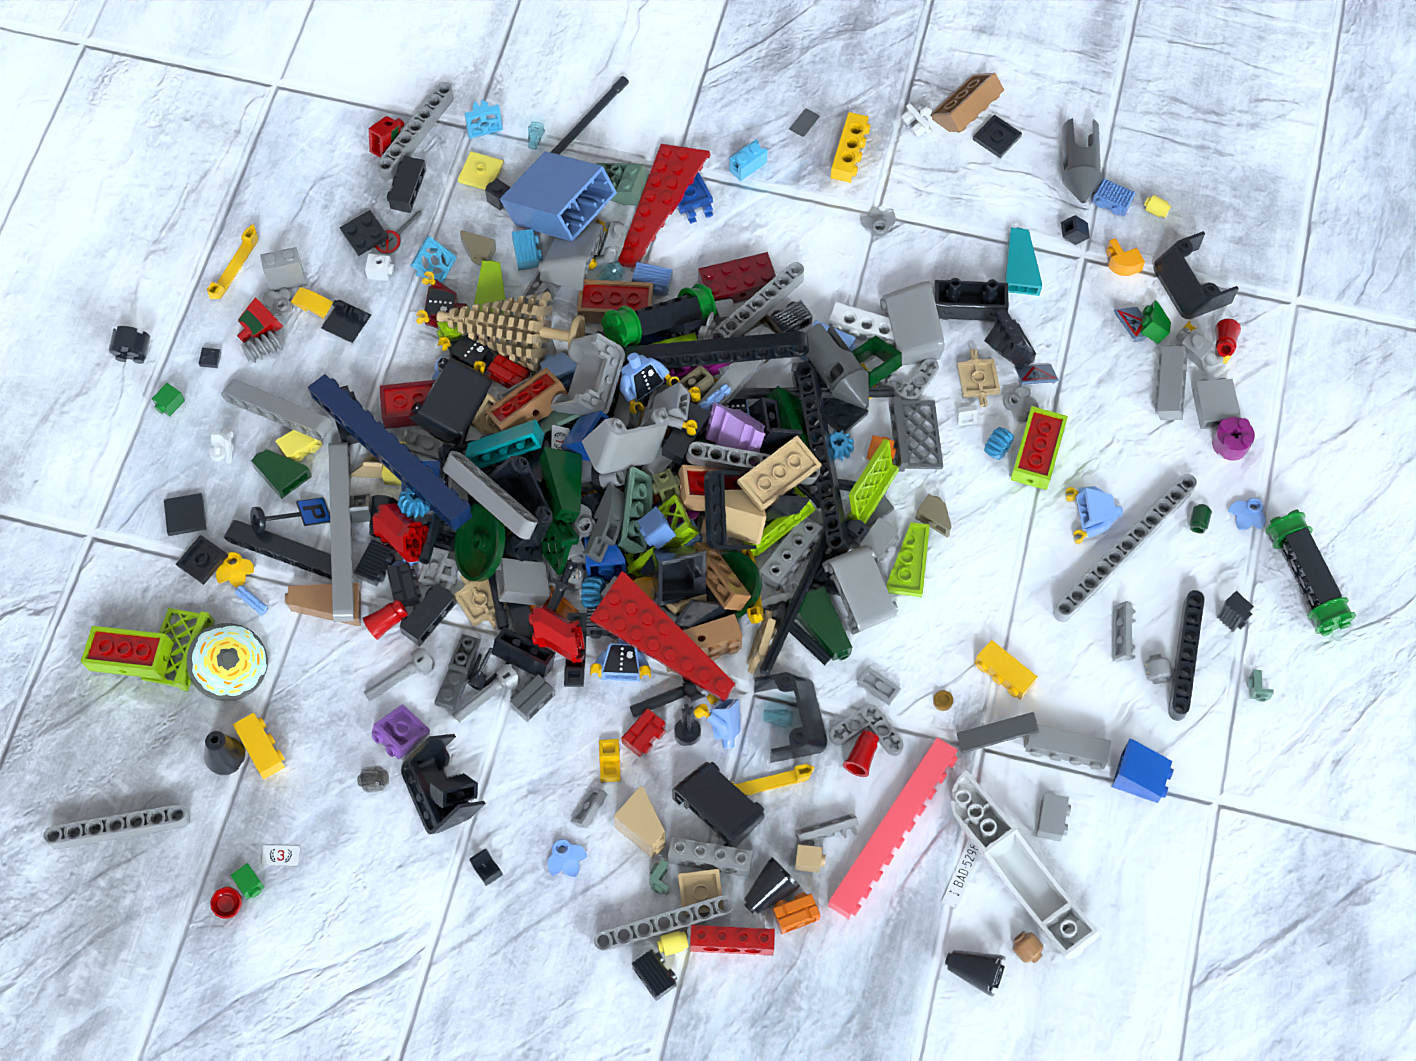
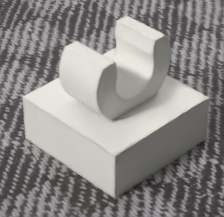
[957,402,977,427]

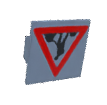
[1114,307,1147,342]
[1015,364,1059,387]

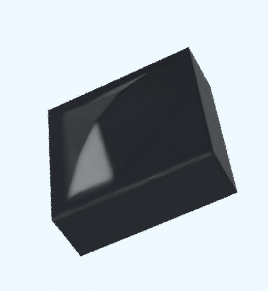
[198,347,222,368]

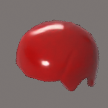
[210,886,242,919]

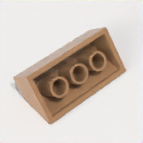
[930,73,1004,133]

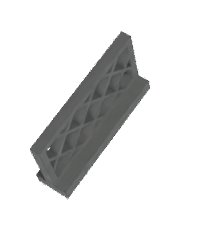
[889,396,944,472]

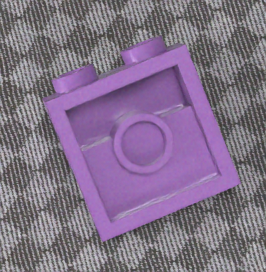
[371,704,430,760]

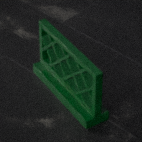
[541,489,580,575]

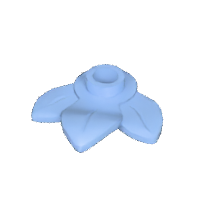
[1228,498,1266,530]
[547,839,587,877]

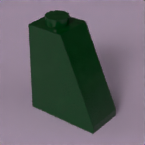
[251,449,312,499]

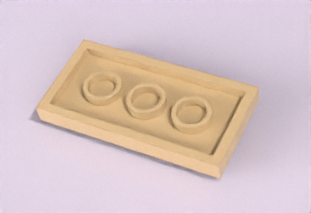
[737,436,822,512]

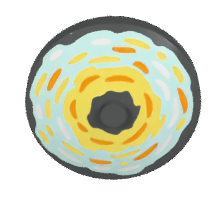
[186,623,268,701]

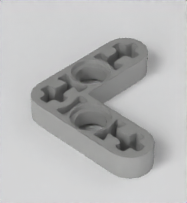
[872,358,939,400]
[829,704,904,756]

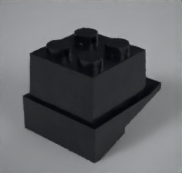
[653,546,707,606]

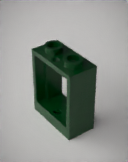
[851,335,902,388]

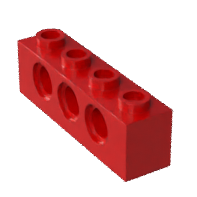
[690,925,775,956]

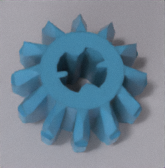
[984,427,1014,460]
[829,429,854,462]
[398,488,430,519]
[581,577,606,608]

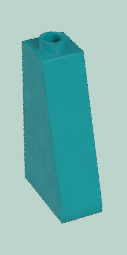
[1004,227,1042,296]

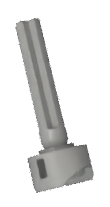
[363,648,435,701]
[452,664,520,723]

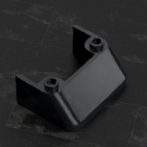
[1153,231,1239,319]
[755,428,809,520]
[704,470,757,551]
[641,555,729,627]
[753,672,828,763]
[401,733,486,834]

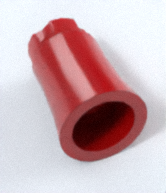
[1215,318,1241,357]
[362,599,408,640]
[843,730,879,777]

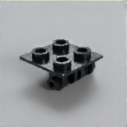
[321,299,372,343]

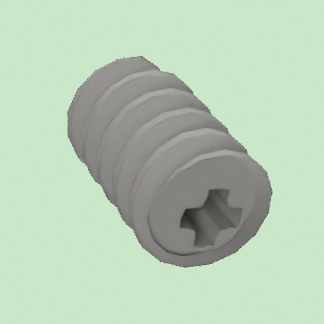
[241,329,283,363]

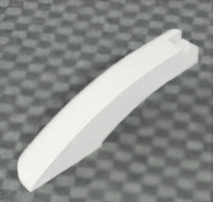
[951,770,1099,960]

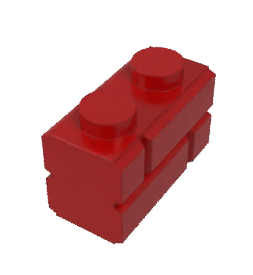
[487,354,531,389]
[621,709,666,757]

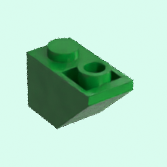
[1141,300,1171,344]

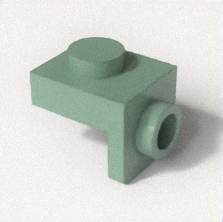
[1246,670,1274,702]
[649,859,669,895]

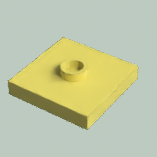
[458,151,504,190]

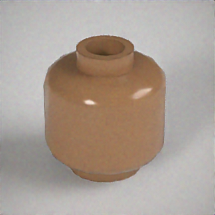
[1012,931,1043,963]

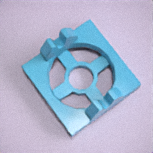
[464,100,503,139]
[410,236,457,283]

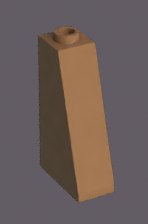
[285,583,361,626]

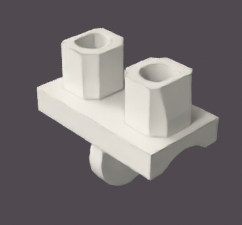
[901,103,932,137]
[209,428,234,464]

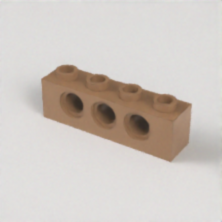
[693,542,751,611]

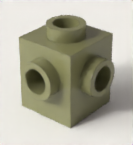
[651,468,681,503]

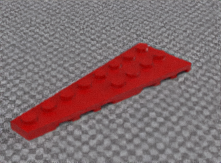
[617,144,711,269]
[590,571,736,702]

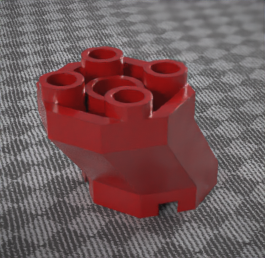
[372,503,429,562]
[529,605,585,663]

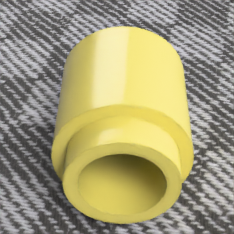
[1143,194,1172,218]
[657,931,689,956]

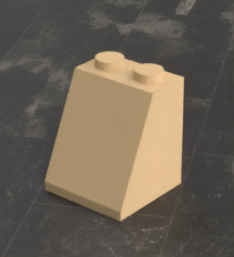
[725,490,766,544]
[614,785,666,858]

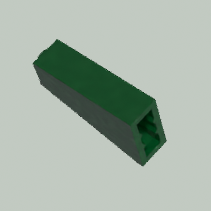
[765,386,810,449]
[539,447,582,523]
[788,587,853,661]

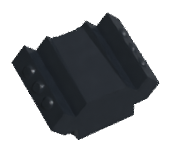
[984,309,1036,369]

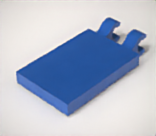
[677,172,713,224]

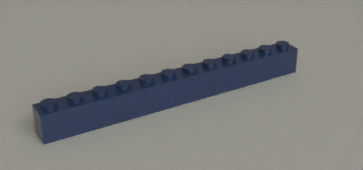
[307,374,472,531]

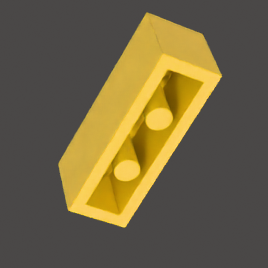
[974,640,1038,700]
[232,713,285,780]

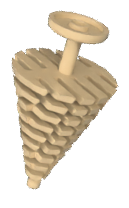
[436,291,585,373]

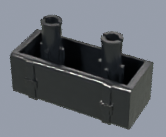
[933,278,1009,322]

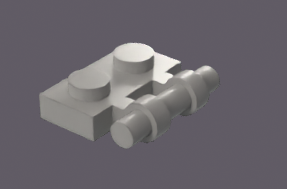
[418,547,459,592]

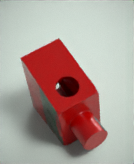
[368,116,405,158]
[236,297,283,343]

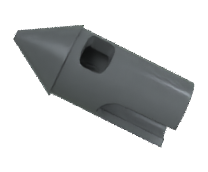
[1062,118,1103,203]
[805,323,869,409]

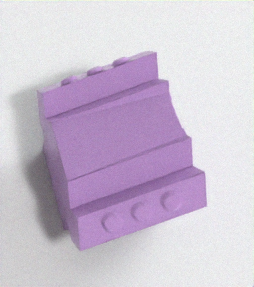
[704,402,765,466]

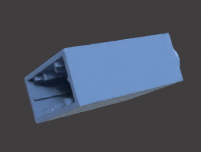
[500,151,617,242]

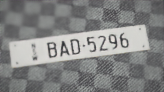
[942,838,980,909]

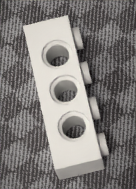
[828,302,895,347]

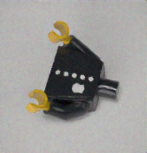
[437,334,494,374]

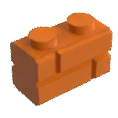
[772,892,821,935]

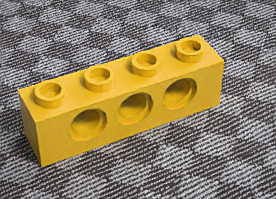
[830,112,871,183]

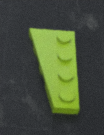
[886,522,930,597]

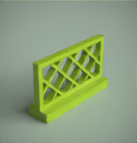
[847,439,899,524]
[741,486,816,558]
[623,494,699,578]
[141,608,215,691]

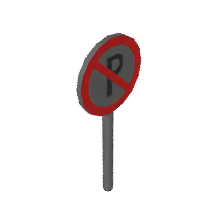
[375,211,422,254]

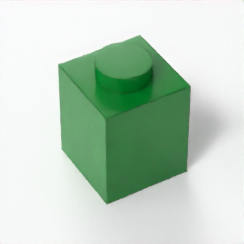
[152,383,185,417]
[230,863,265,900]

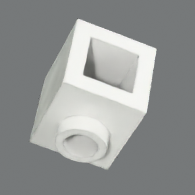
[365,254,394,281]

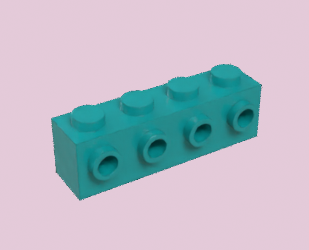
[465,419,544,469]

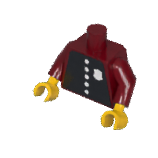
[416,271,468,329]

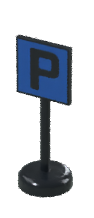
[250,497,330,534]

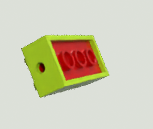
[1010,406,1068,490]
[81,626,174,679]

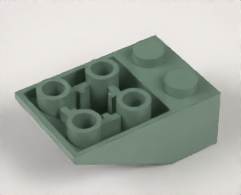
[596,163,649,206]

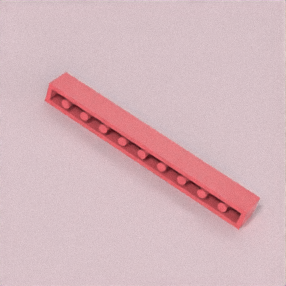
[828,737,958,920]

